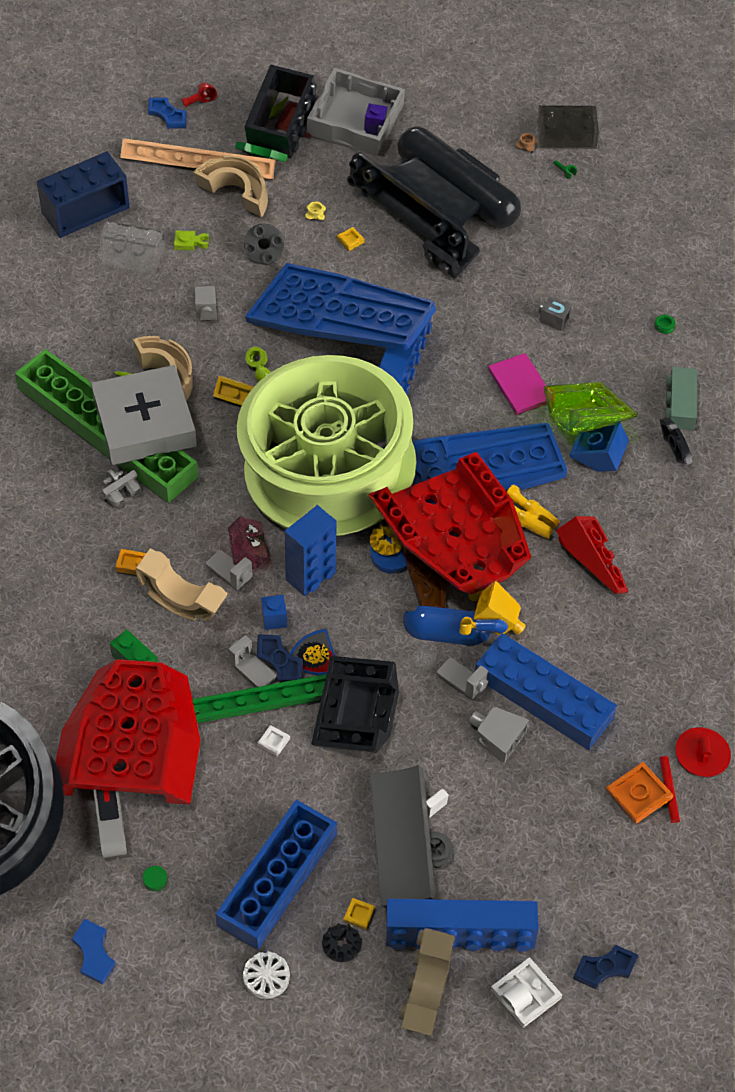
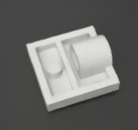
[491,957,562,1028]

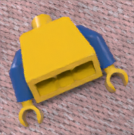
[459,581,526,635]

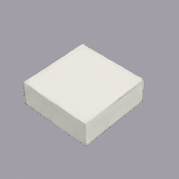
[258,725,290,757]
[426,789,449,818]

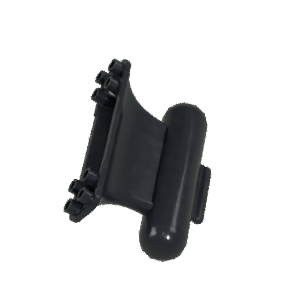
[347,126,521,262]

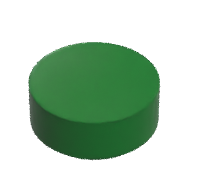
[654,314,675,334]
[143,866,168,892]

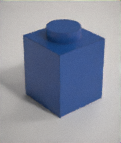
[261,595,287,630]

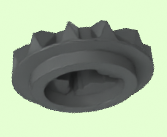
[429,831,453,869]

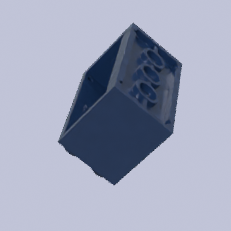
[37,151,130,238]

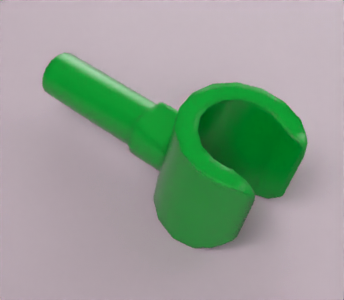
[554,160,577,179]

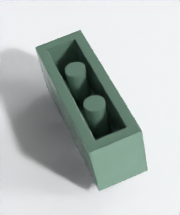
[665,367,697,430]

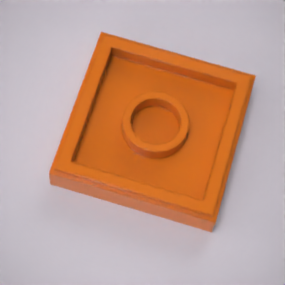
[606,762,673,824]

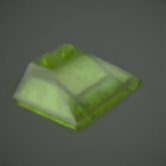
[544,382,638,435]

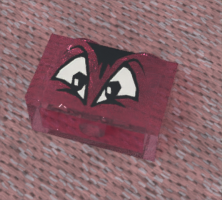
[228,516,268,569]

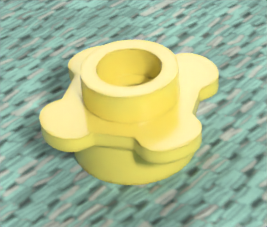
[305,202,326,220]

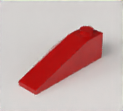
[556,516,628,594]

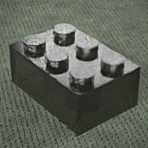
[537,105,599,149]

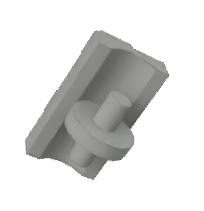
[100,469,141,508]

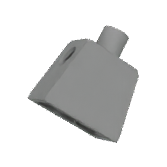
[469,707,529,763]

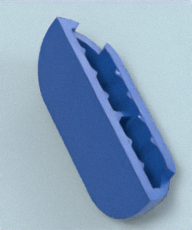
[403,606,492,645]

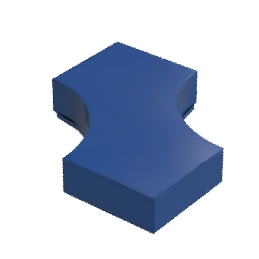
[148,98,186,129]
[72,919,115,985]

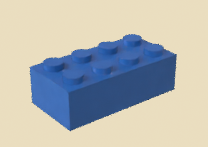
[284,505,337,596]

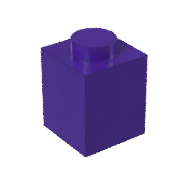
[364,103,387,135]

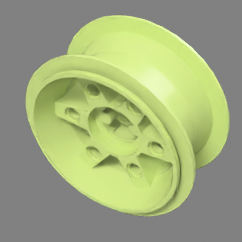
[237,355,416,536]

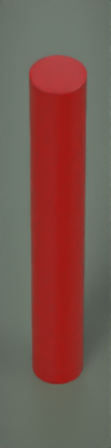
[659,756,680,823]

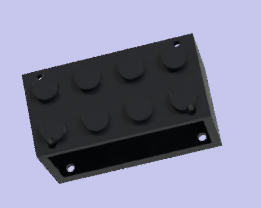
[244,64,318,159]

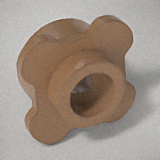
[516,133,538,152]

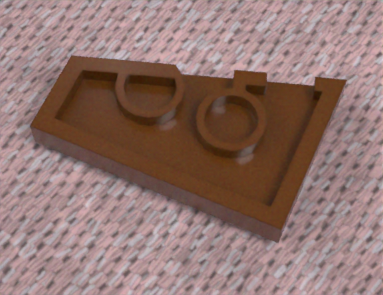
[402,547,446,608]

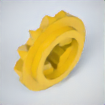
[370,524,404,555]

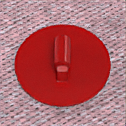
[675,727,731,777]

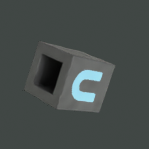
[538,296,572,331]

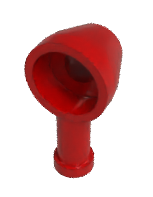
[181,82,217,108]

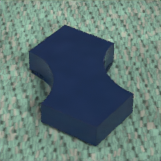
[257,634,303,682]
[573,945,638,989]

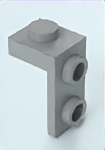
[195,286,217,321]
[206,550,253,590]
[229,635,277,687]
[437,658,488,700]

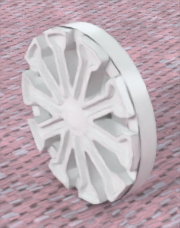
[243,952,290,999]

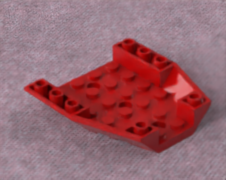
[368,452,531,595]
[55,659,201,805]

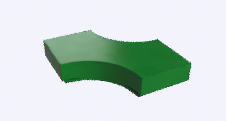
[235,142,288,162]

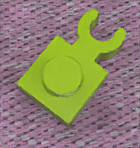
[174,230,209,250]

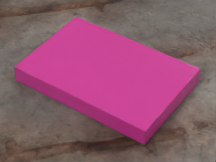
[488,353,554,415]

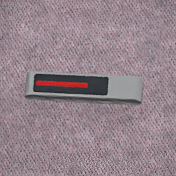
[93,767,127,858]

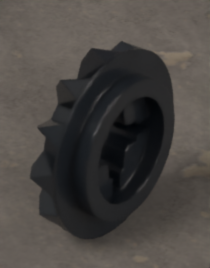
[322,923,362,962]

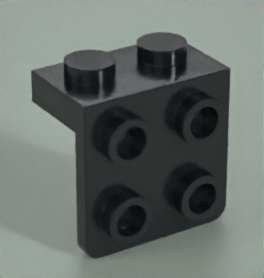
[422,240,480,278]

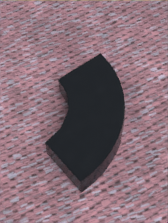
[660,417,693,465]

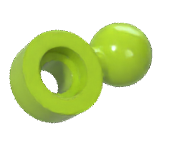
[245,347,271,382]

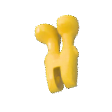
[507,484,560,539]

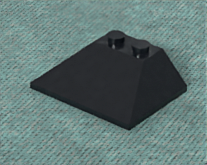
[311,656,399,753]

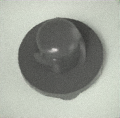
[244,223,284,264]

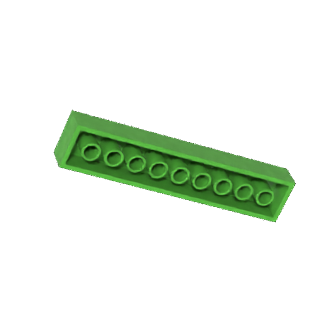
[15,349,199,503]

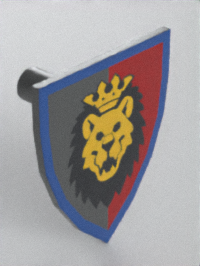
[290,628,336,675]

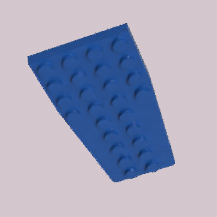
[245,263,436,350]
[381,423,567,525]

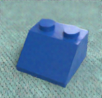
[569,422,629,472]

